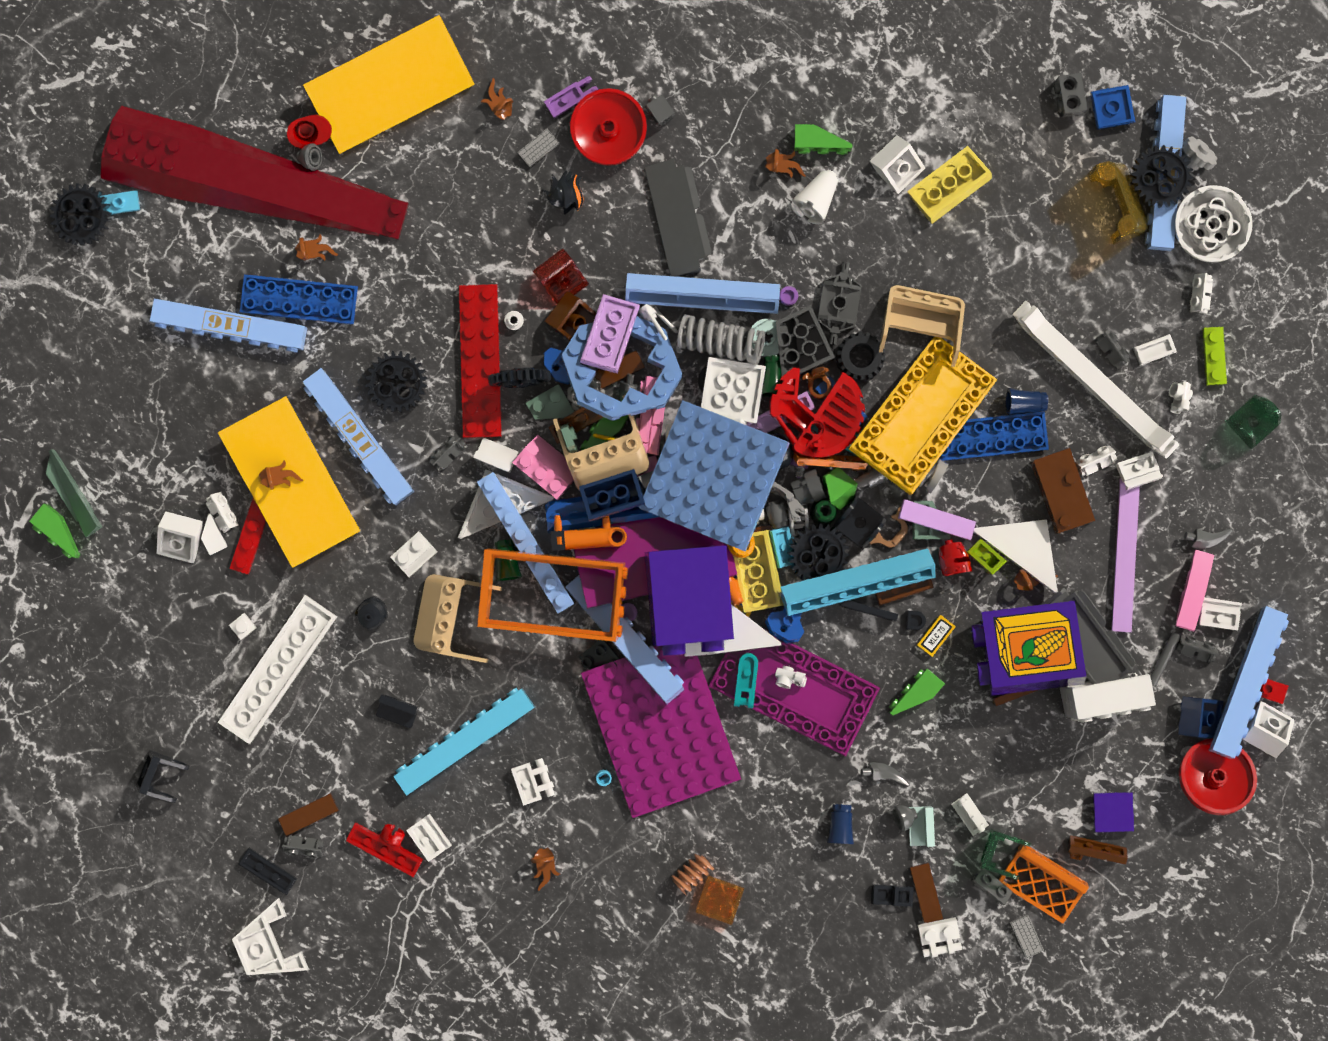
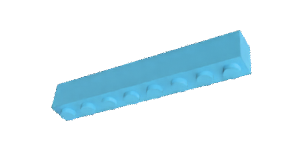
[780,549,936,616]
[393,688,535,796]

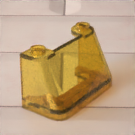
[1088,161,1148,245]

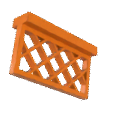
[998,842,1089,924]

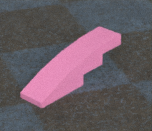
[1175,550,1214,632]

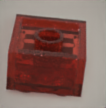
[533,248,589,304]

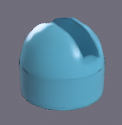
[596,770,612,786]

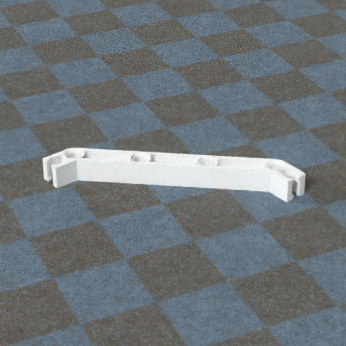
[1013,301,1179,459]

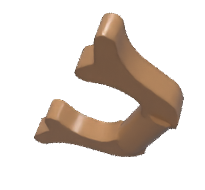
[870,507,908,548]

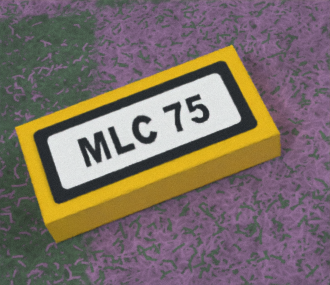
[917,615,956,657]

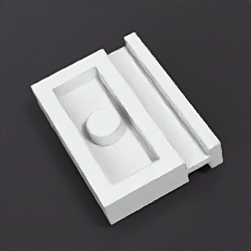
[1116,452,1163,490]
[391,531,438,578]
[1198,597,1242,631]
[406,814,452,862]

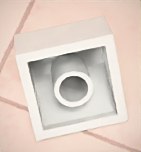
[870,135,925,194]
[157,512,203,563]
[1243,701,1294,758]

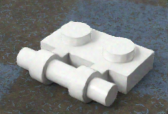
[511,758,555,806]
[918,917,962,958]

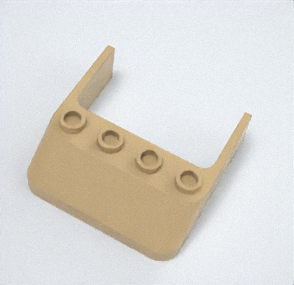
[879,285,965,367]
[553,395,650,490]
[414,574,502,663]

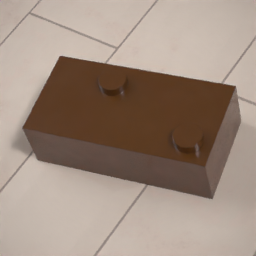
[1030,448,1095,534]

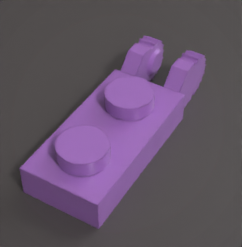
[544,76,598,119]

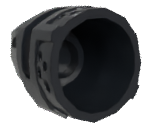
[355,595,388,631]

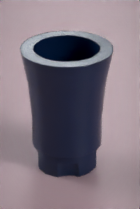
[1005,388,1048,415]
[827,804,854,844]

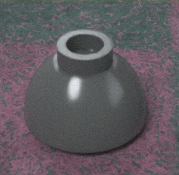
[296,143,322,170]
[892,805,917,832]

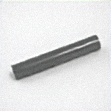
[1150,631,1181,687]

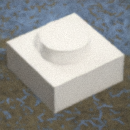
[229,613,257,640]

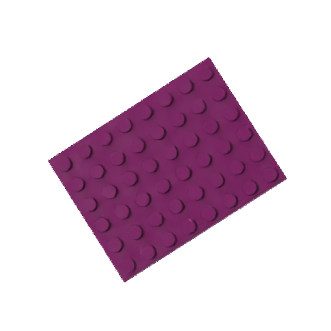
[581,646,741,818]

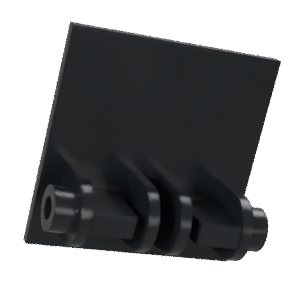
[579,640,620,670]

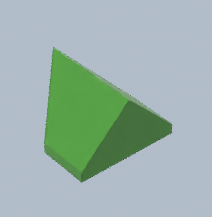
[823,467,858,510]

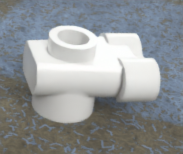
[1169,382,1193,414]
[775,666,807,689]

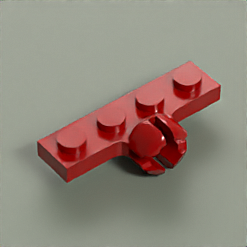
[346,823,423,877]

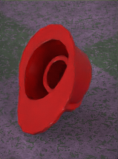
[287,115,332,148]

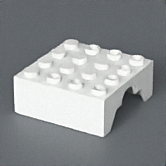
[1060,673,1156,722]

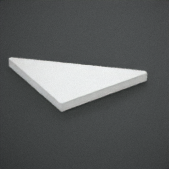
[458,470,554,539]
[973,520,1058,593]
[707,604,781,655]

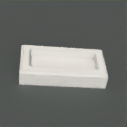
[1133,334,1177,366]

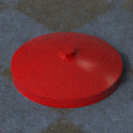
[570,88,647,166]
[1179,739,1257,815]

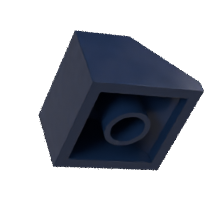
[1178,696,1224,739]

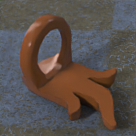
[481,78,514,120]
[765,149,806,178]
[295,234,338,261]
[802,367,832,399]
[259,460,303,490]
[1014,569,1058,591]
[531,847,560,891]

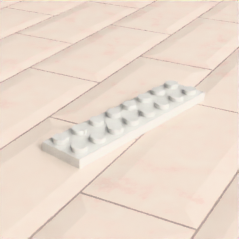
[218,595,338,744]

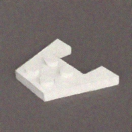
[232,898,309,975]

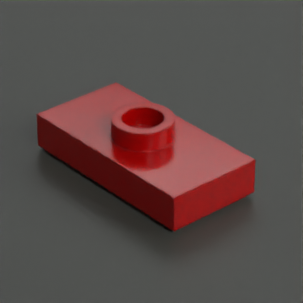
[1260,679,1289,704]

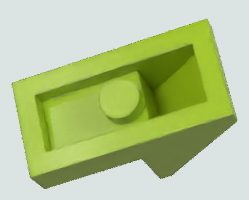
[967,539,1007,575]

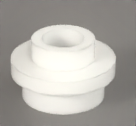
[504,311,524,330]

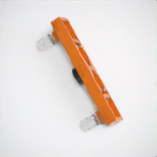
[793,452,867,480]

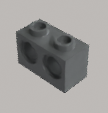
[1054,73,1088,118]

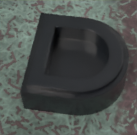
[906,610,926,630]

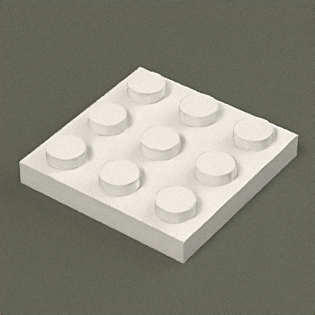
[701,357,766,424]

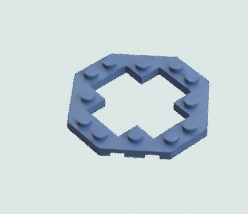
[561,316,682,421]

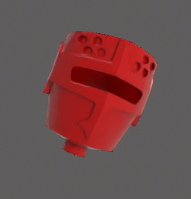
[939,540,972,576]

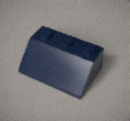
[579,469,645,522]

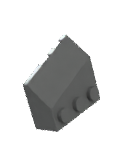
[776,305,835,382]

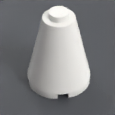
[791,170,838,224]

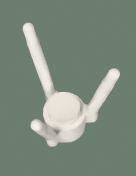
[638,304,678,340]

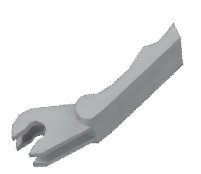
[770,482,806,522]

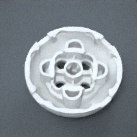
[1175,185,1252,262]

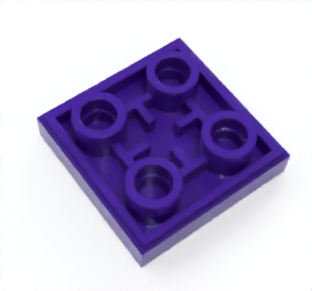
[1093,792,1134,832]

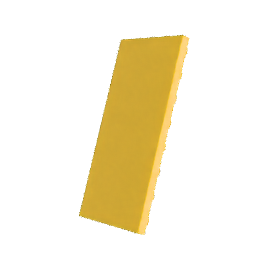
[303,15,475,154]
[849,336,997,495]
[218,396,360,568]

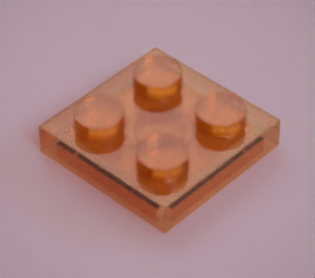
[695,875,744,925]

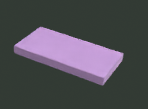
[580,294,640,374]

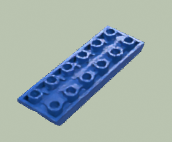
[240,274,358,324]
[939,412,1049,461]
[545,497,659,533]

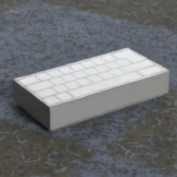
[518,129,559,168]
[1010,914,1044,958]

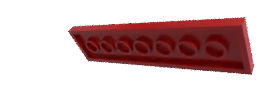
[459,284,502,438]

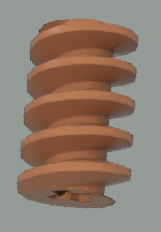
[671,854,714,896]

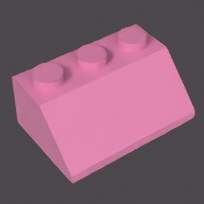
[512,435,574,500]

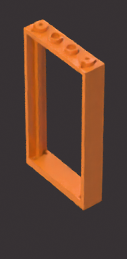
[477,549,628,642]

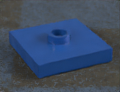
[1090,85,1135,130]

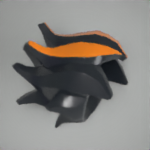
[542,171,584,215]

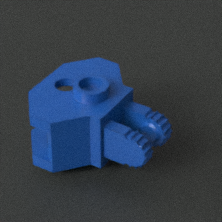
[544,348,570,385]
[765,608,804,643]

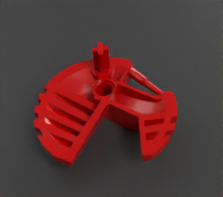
[770,368,865,458]

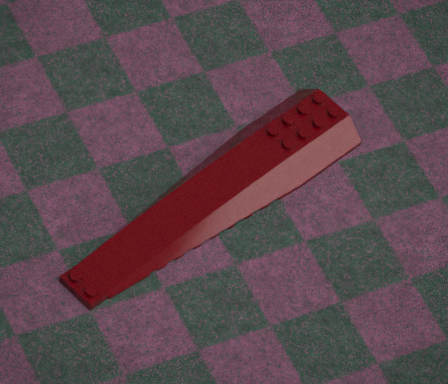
[101,106,409,240]

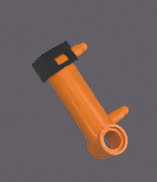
[550,515,627,551]

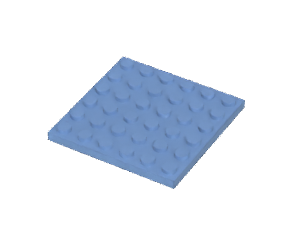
[639,400,790,552]

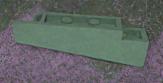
[46,449,102,538]

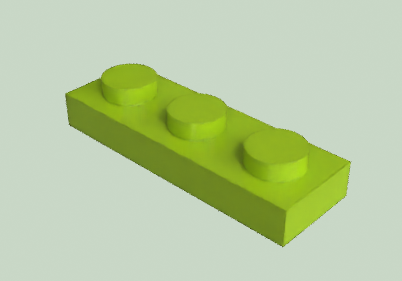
[1202,327,1227,386]

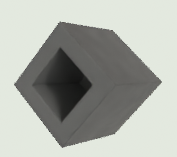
[646,95,675,127]

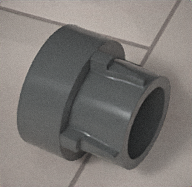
[791,468,828,505]

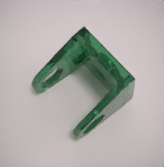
[1225,395,1282,449]
[979,828,1031,880]

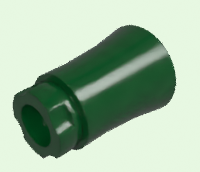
[761,355,782,397]
[810,500,837,526]
[495,539,522,581]

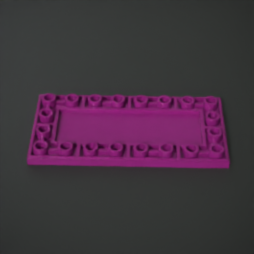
[573,517,737,609]
[708,628,880,756]

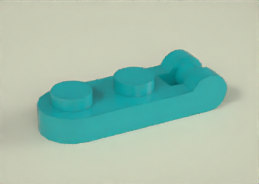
[734,653,758,708]

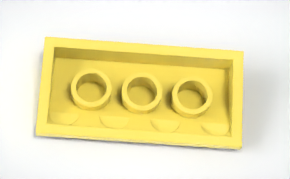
[907,146,992,224]
[733,530,783,613]

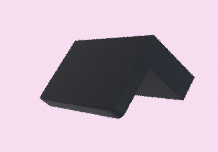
[376,694,419,728]

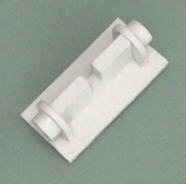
[1190,273,1213,314]
[1075,446,1117,476]
[205,492,239,533]
[951,793,989,836]

